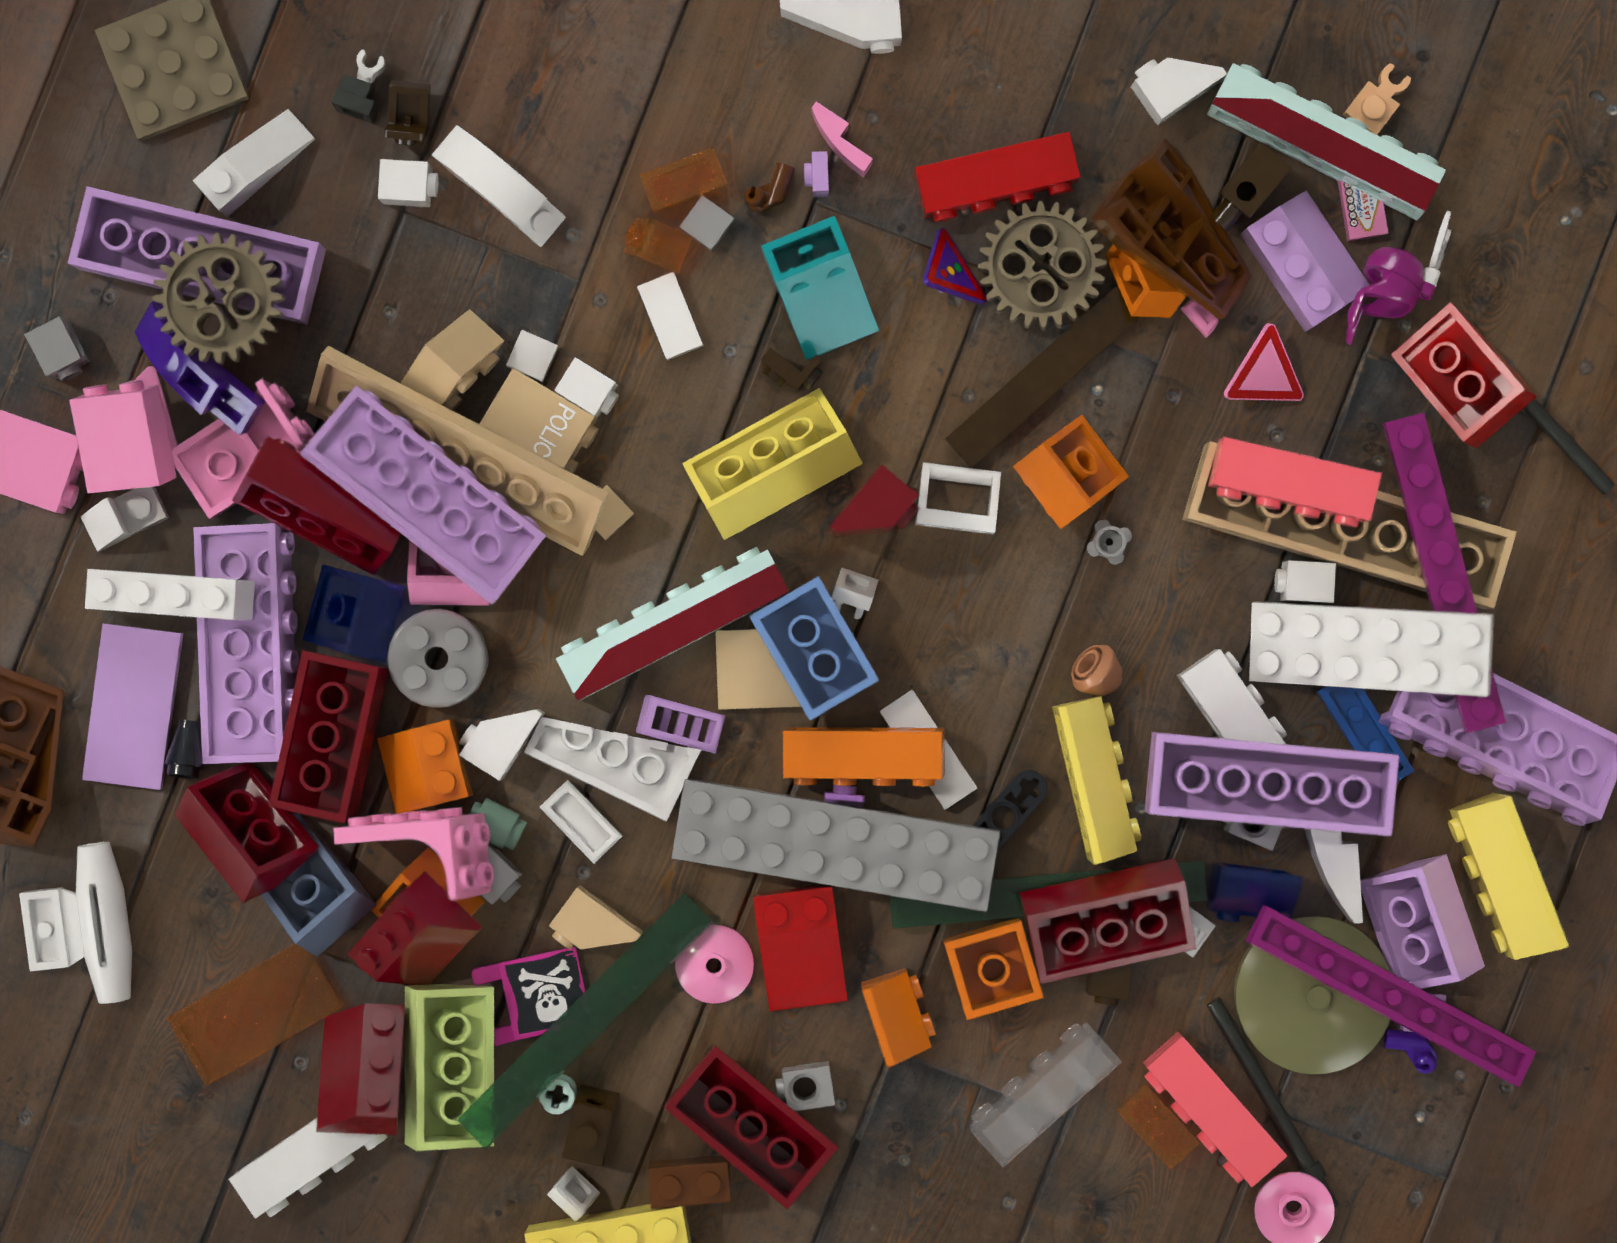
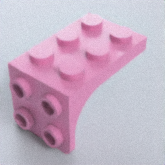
[171,379,315,520]
[334,807,494,900]

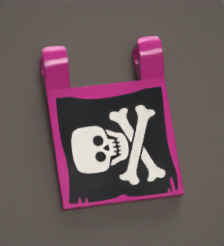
[472,946,592,1046]

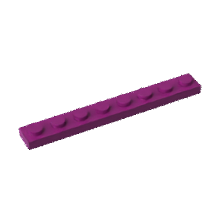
[1382,413,1506,733]
[1245,906,1536,1087]

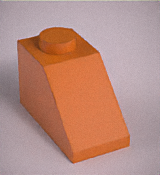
[1105,245,1186,318]

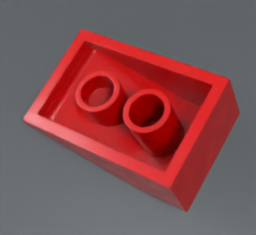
[1391,302,1537,449]
[753,884,848,1011]

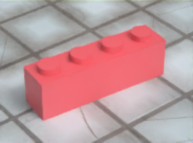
[1208,437,1382,528]
[1143,1032,1287,1187]

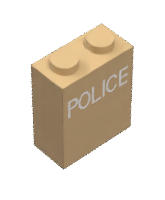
[479,368,599,474]

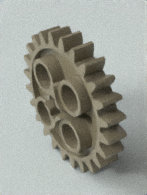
[978,201,1106,331]
[152,232,285,364]

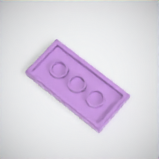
[82,623,183,790]

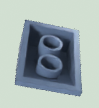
[261,812,377,957]

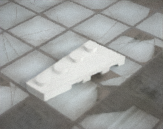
[524,717,701,822]

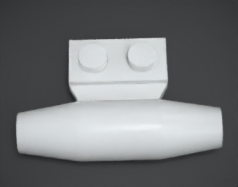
[19,842,132,1004]

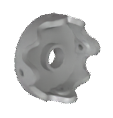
[388,609,489,708]

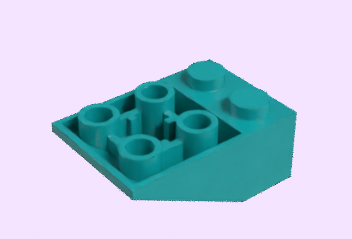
[761,216,879,361]

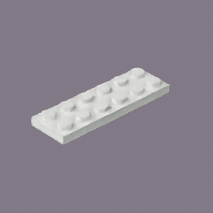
[1249,601,1494,697]

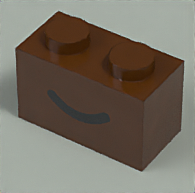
[648,1155,732,1209]

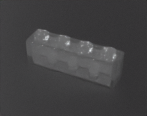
[969,1022,1122,1167]

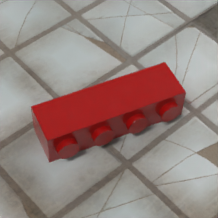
[914,132,1080,223]

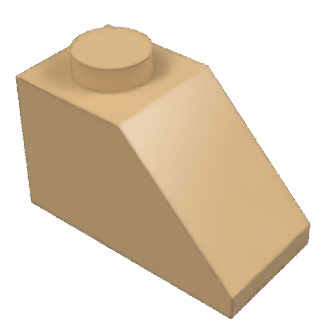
[549,885,643,949]

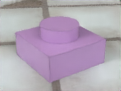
[804,151,829,197]

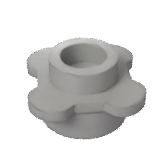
[1087,520,1132,565]

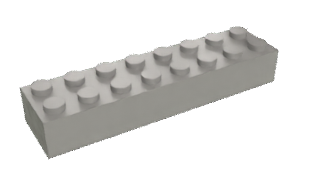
[672,778,1000,912]

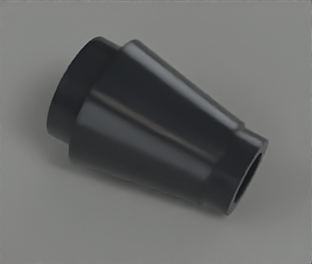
[164,720,204,779]

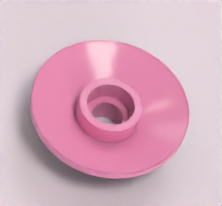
[675,924,754,1004]
[1254,1172,1335,1243]

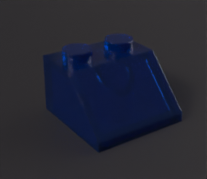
[303,564,405,662]
[1206,861,1302,922]

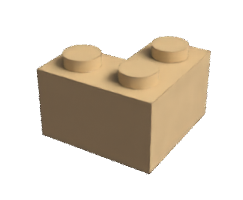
[401,309,505,411]

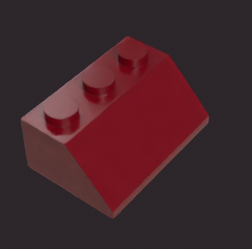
[829,465,919,537]
[175,762,319,903]
[348,871,482,985]
[316,1003,405,1135]

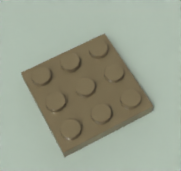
[94,0,250,142]

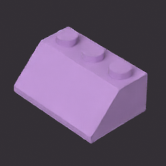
[1240,190,1369,332]
[1360,854,1485,989]

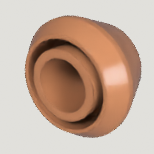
[1071,645,1123,696]

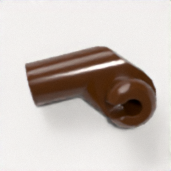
[744,163,795,212]

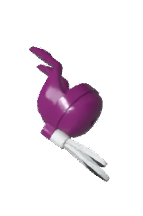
[1346,211,1452,346]

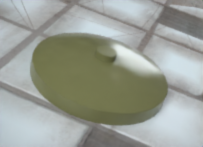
[1234,915,1390,1075]

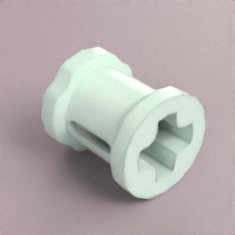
[539,1074,578,1115]

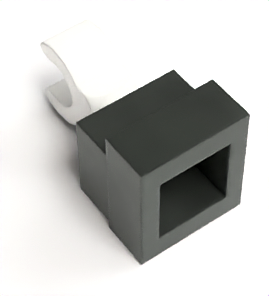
[331,50,386,124]

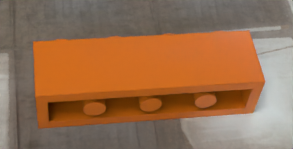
[783,727,945,786]

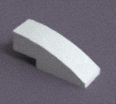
[1305,828,1363,923]

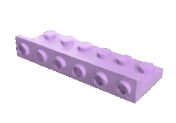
[301,386,546,604]
[193,523,299,764]
[1379,673,1617,826]

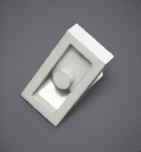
[80,486,170,552]

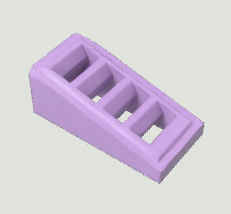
[636,695,726,754]

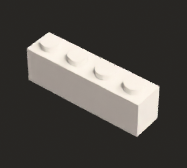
[85,569,255,620]
[1177,649,1287,744]
[229,1118,388,1219]

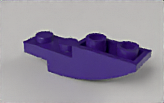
[135,301,265,435]

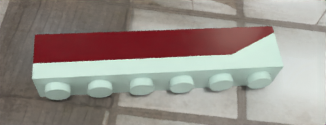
[1206,63,1446,220]
[556,547,790,701]

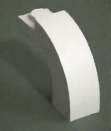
[432,125,566,247]

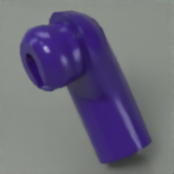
[1384,1029,1437,1074]

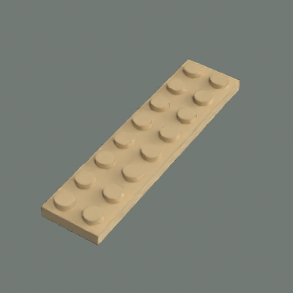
[306,346,609,556]

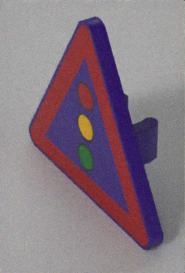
[923,228,987,305]

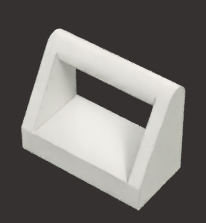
[915,462,1001,535]

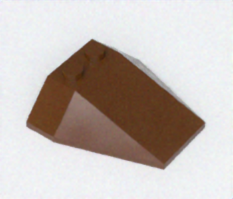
[1092,139,1251,320]
[0,666,64,847]

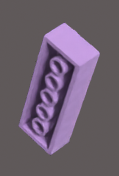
[68,186,326,325]
[1145,732,1399,836]

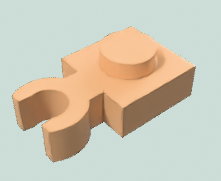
[1343,63,1411,135]

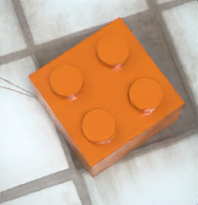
[943,917,1044,1020]

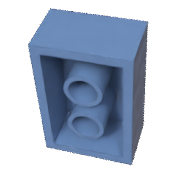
[749,576,879,720]

